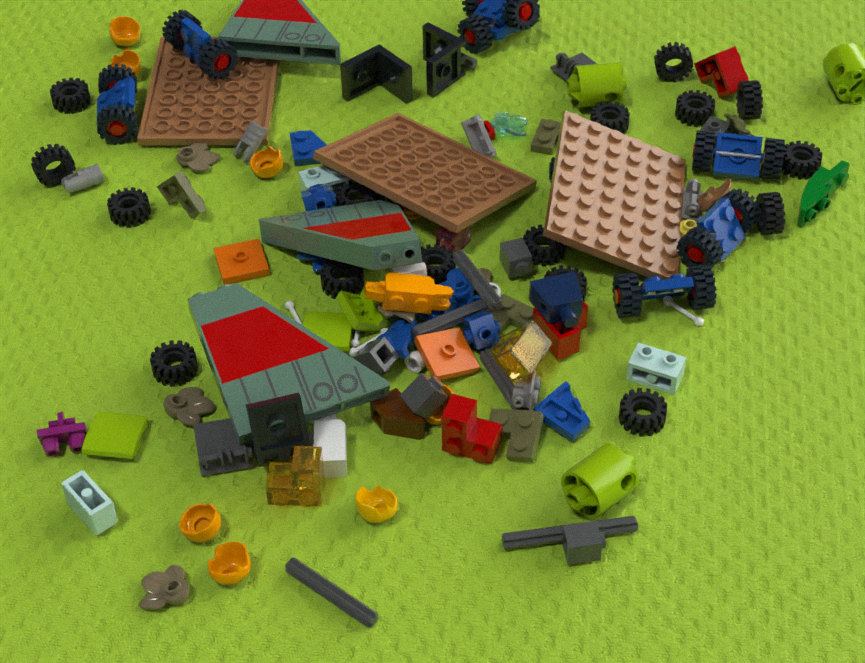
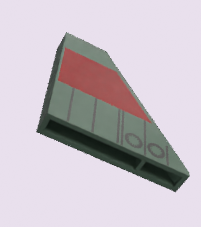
[218,0,341,65]
[259,199,422,270]
[188,283,390,446]

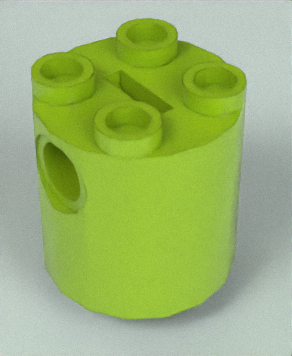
[823,43,865,105]
[567,62,627,109]
[561,443,640,519]

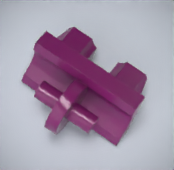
[37,412,88,457]

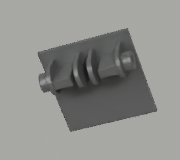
[550,53,597,81]
[193,419,254,476]

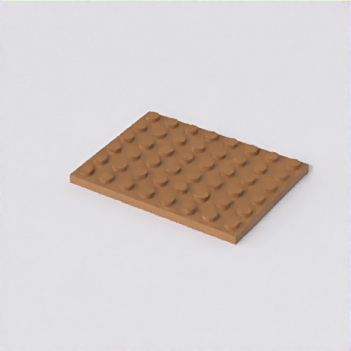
[137,37,280,146]
[543,110,686,280]
[313,113,537,233]

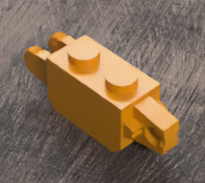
[364,272,454,314]

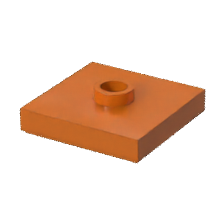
[213,238,270,285]
[414,327,480,380]

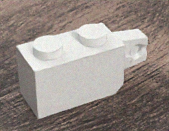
[308,414,347,478]

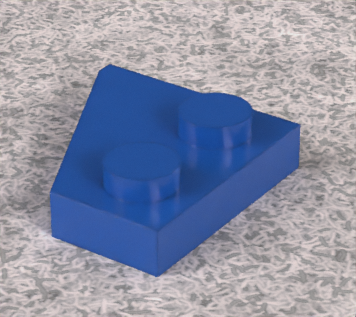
[290,130,327,167]
[376,318,418,358]
[533,381,590,442]

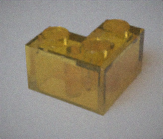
[490,321,552,382]
[266,446,325,507]

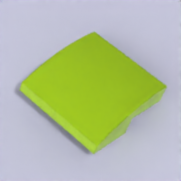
[336,288,399,331]
[303,311,353,351]
[82,411,148,459]

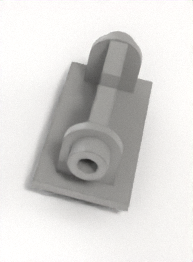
[461,115,497,158]
[682,179,703,222]
[511,367,541,411]

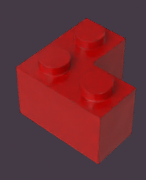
[694,46,749,98]
[532,301,588,360]
[441,394,502,464]

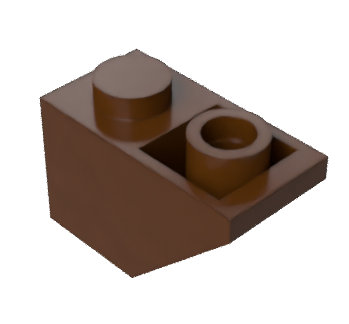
[370,388,426,440]

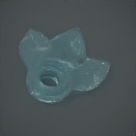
[490,112,528,136]

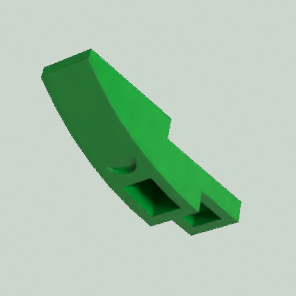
[797,160,850,228]

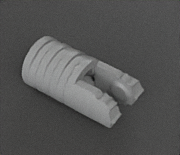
[233,120,268,164]
[61,164,104,192]

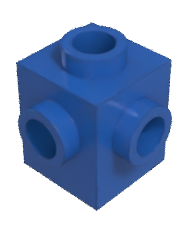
[301,184,337,211]
[462,311,501,351]

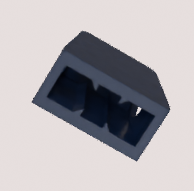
[529,271,583,328]

